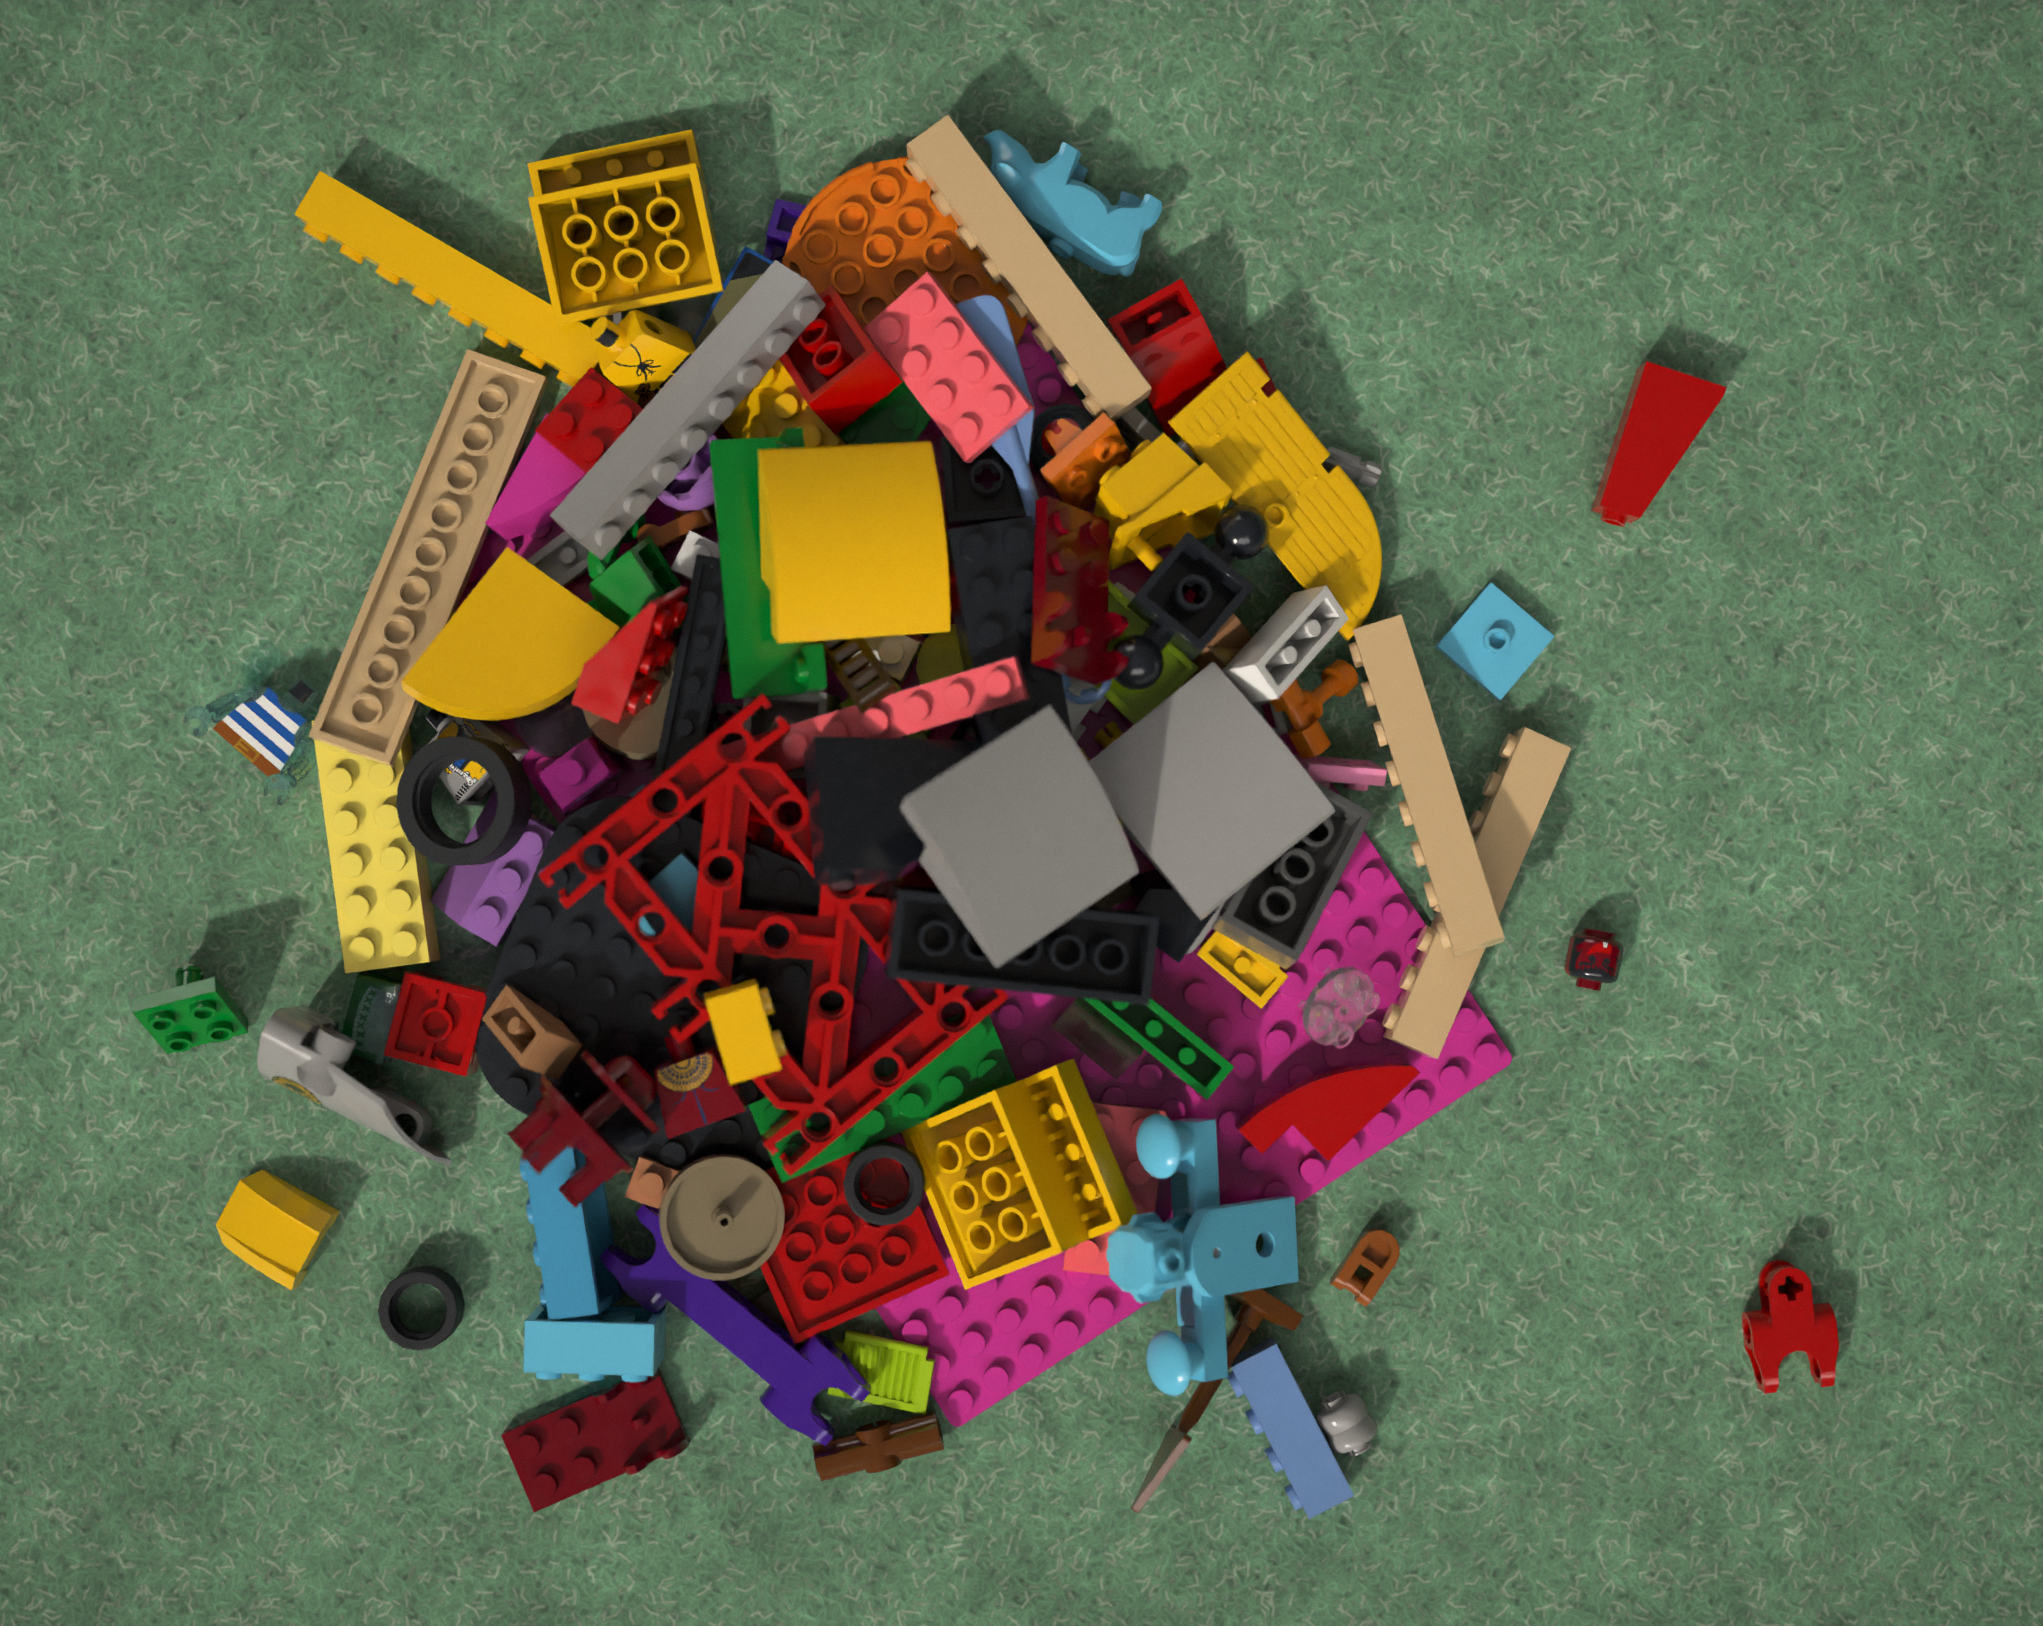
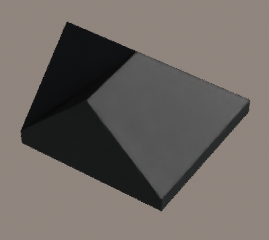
[1130,869,1218,963]

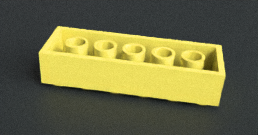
[312,720,440,974]

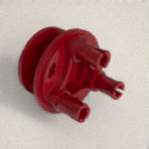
[507,1050,661,1208]

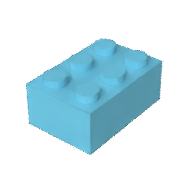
[523,1304,666,1382]

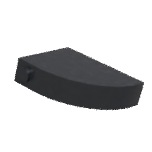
[804,736,983,890]

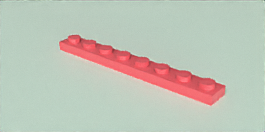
[721,656,1030,772]

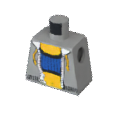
[426,709,530,806]

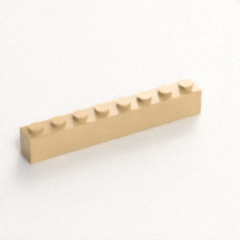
[905,115,1151,422]
[1348,614,1504,957]
[1382,727,1571,1059]

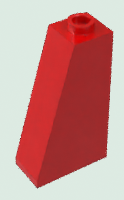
[1591,361,1727,527]

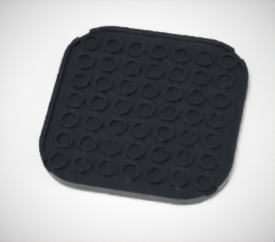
[475,796,869,1170]

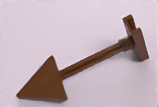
[1131,1289,1303,1513]

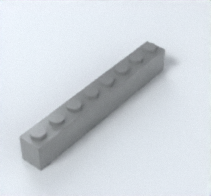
[550,260,826,560]

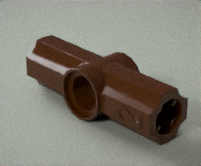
[812,1411,945,1481]

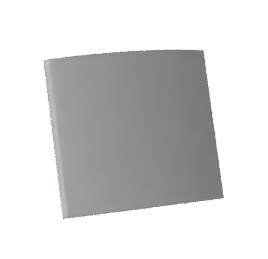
[1088,662,1335,920]
[900,705,1139,969]

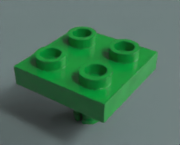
[132,966,248,1054]

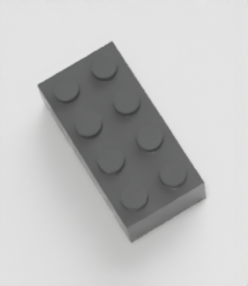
[1211,780,1373,969]

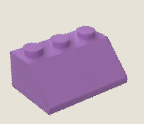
[430,792,557,946]

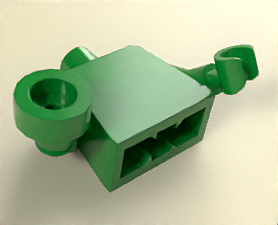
[587,514,688,637]

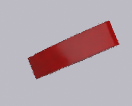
[1235,1063,1420,1162]

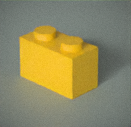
[705,979,787,1085]

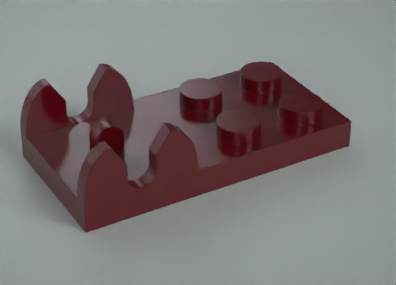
[1032,496,1129,685]
[501,1367,691,1512]

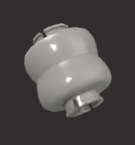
[1316,1390,1377,1457]

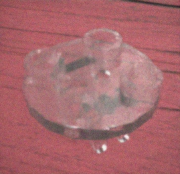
[1297,966,1380,1048]

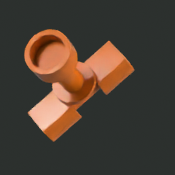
[1270,659,1359,759]

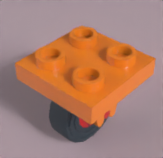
[1030,404,1132,509]

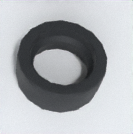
[843,1141,926,1226]
[378,1266,465,1351]

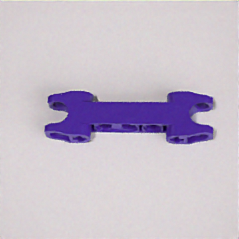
[599,1204,872,1446]

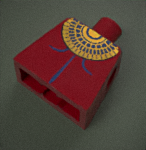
[654,1033,748,1139]

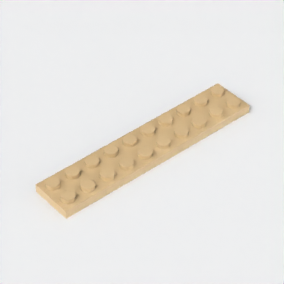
[309,349,548,767]

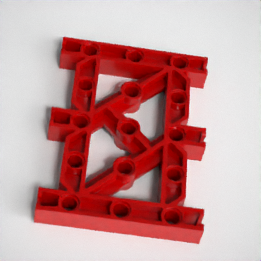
[538,693,1009,1177]

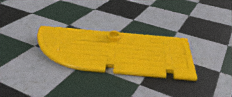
[1168,351,1382,641]

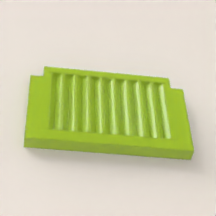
[827,1330,935,1415]

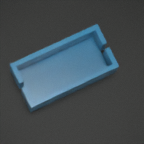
[520,1147,623,1320]

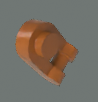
[637,508,715,553]
[1329,1228,1400,1307]

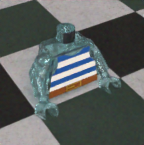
[183,678,320,805]

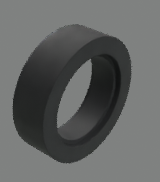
[396,736,532,866]

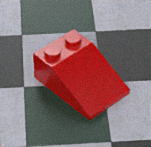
[779,284,903,435]

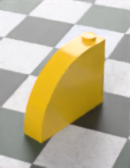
[402,547,620,721]

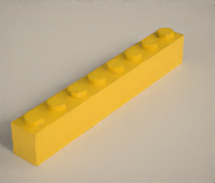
[294,171,603,388]

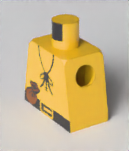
[590,310,696,409]

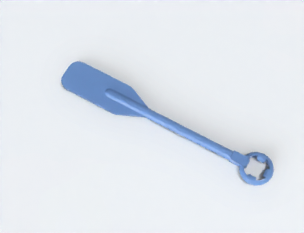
[957,295,1112,705]

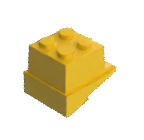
[1093,433,1233,571]

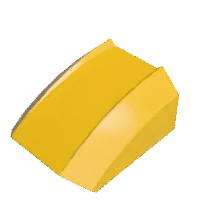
[216,1170,340,1290]

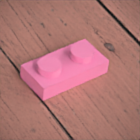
[1294,754,1387,791]

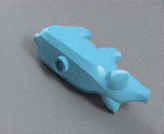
[983,130,1162,277]

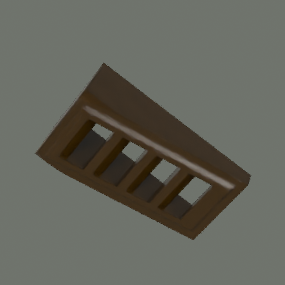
[815,638,898,714]

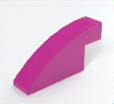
[485,414,586,540]

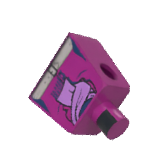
[538,737,630,816]

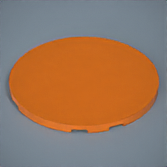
[782,157,1028,347]

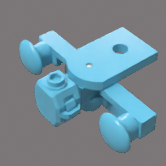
[1106,1114,1299,1396]

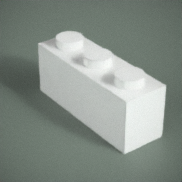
[1222,585,1349,703]

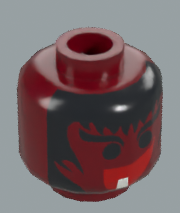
[1564,928,1624,991]

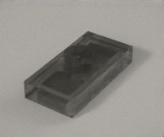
[1051,997,1144,1080]

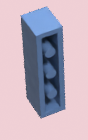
[1228,1337,1354,1519]

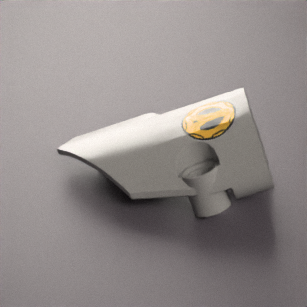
[257,1005,452,1166]

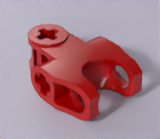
[1742,1260,1839,1394]

